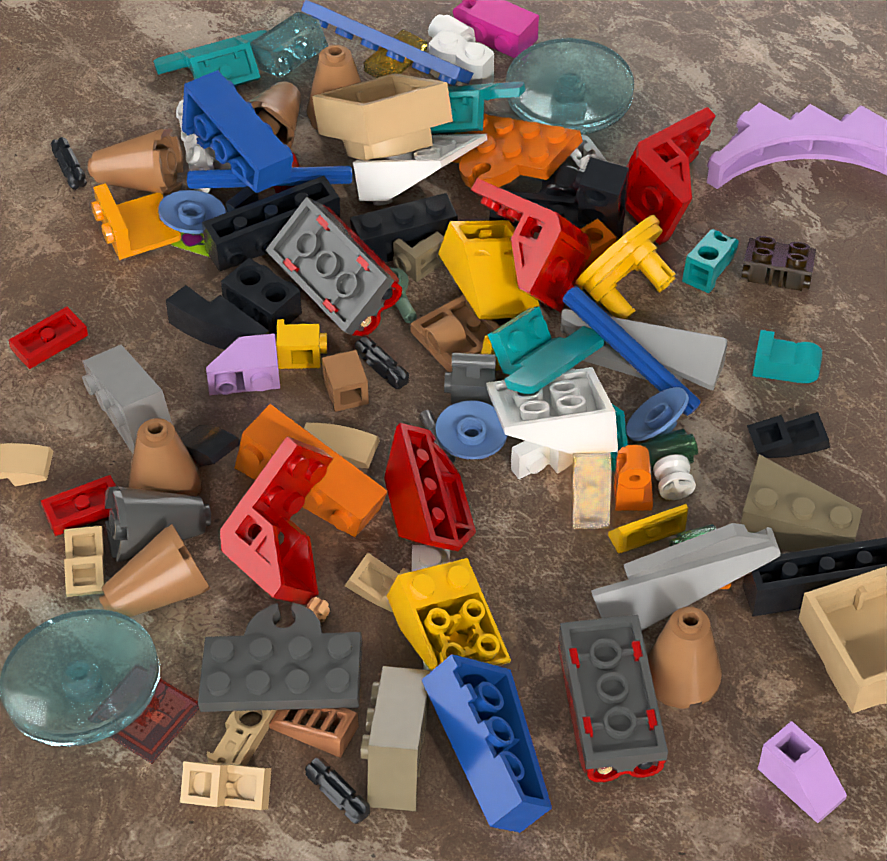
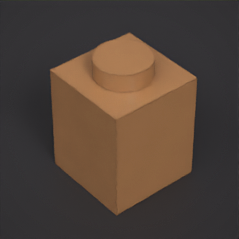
[322,350,369,412]

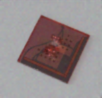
[89,666,199,764]

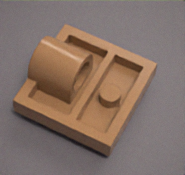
[411,294,500,372]

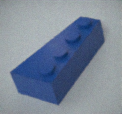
[182,70,293,193]
[422,654,552,833]

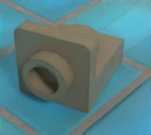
[393,232,444,282]

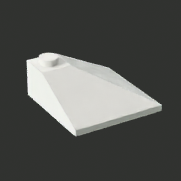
[353,134,487,206]
[486,367,618,458]

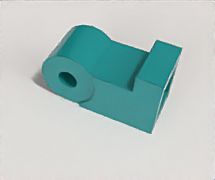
[682,229,739,293]
[752,330,823,383]

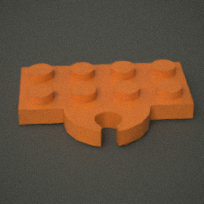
[453,113,583,188]

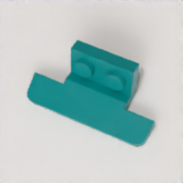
[153,30,275,87]
[430,82,526,134]
[488,306,604,394]

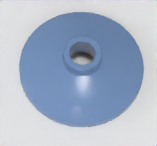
[158,190,226,234]
[626,387,689,441]
[435,401,508,459]

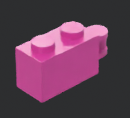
[453,0,539,60]

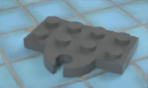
[198,603,363,712]

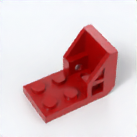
[626,107,716,245]
[471,178,592,313]
[220,436,333,606]

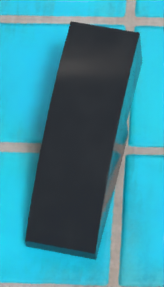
[166,285,269,350]

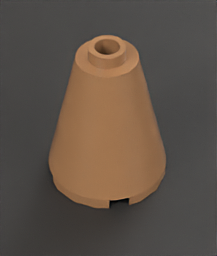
[307,45,361,130]
[248,81,301,149]
[88,128,184,195]
[128,418,202,496]
[99,524,211,620]
[647,607,722,709]

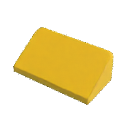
[608,504,689,554]

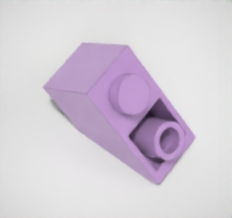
[206,334,280,395]
[758,721,847,823]

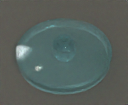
[506,38,634,135]
[0,609,160,747]

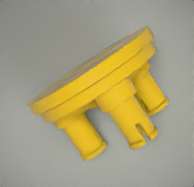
[575,215,676,319]

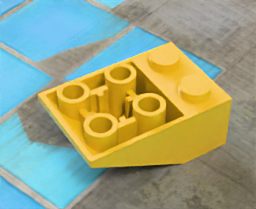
[438,220,540,320]
[386,558,511,671]

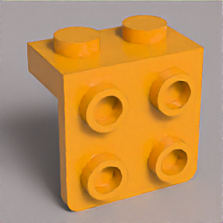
[91,183,181,260]

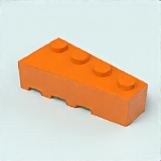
[234,404,387,537]

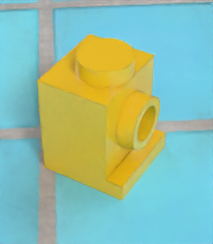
[276,319,328,369]

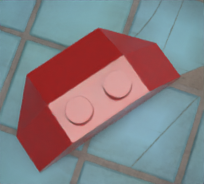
[384,423,476,552]

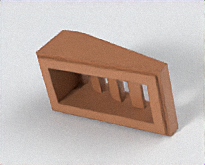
[269,708,359,758]

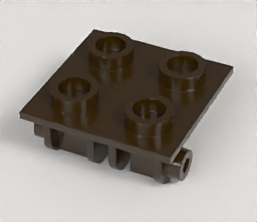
[741,236,816,291]

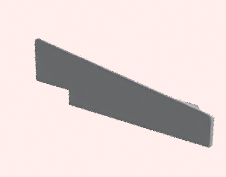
[560,308,728,390]
[591,523,781,631]

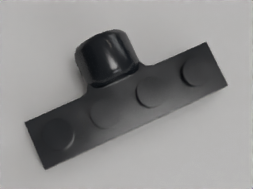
[489,164,626,238]

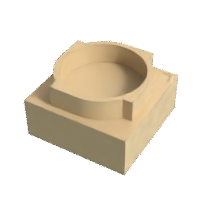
[312,73,453,161]
[799,566,887,714]

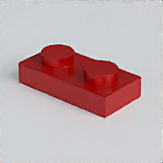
[8,306,88,369]
[41,474,116,536]

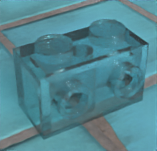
[250,12,328,78]

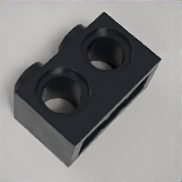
[574,157,629,232]
[221,258,302,336]

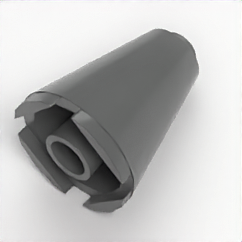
[105,486,211,562]

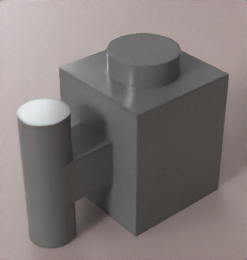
[444,352,496,407]

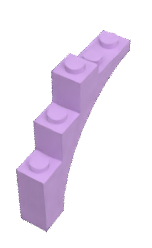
[707,102,887,189]

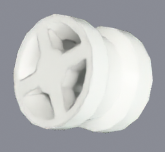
[653,454,696,500]

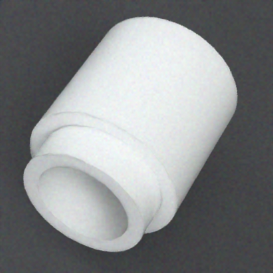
[428,14,476,42]

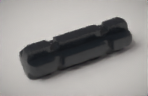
[50,137,87,190]
[354,336,410,390]
[305,757,370,824]

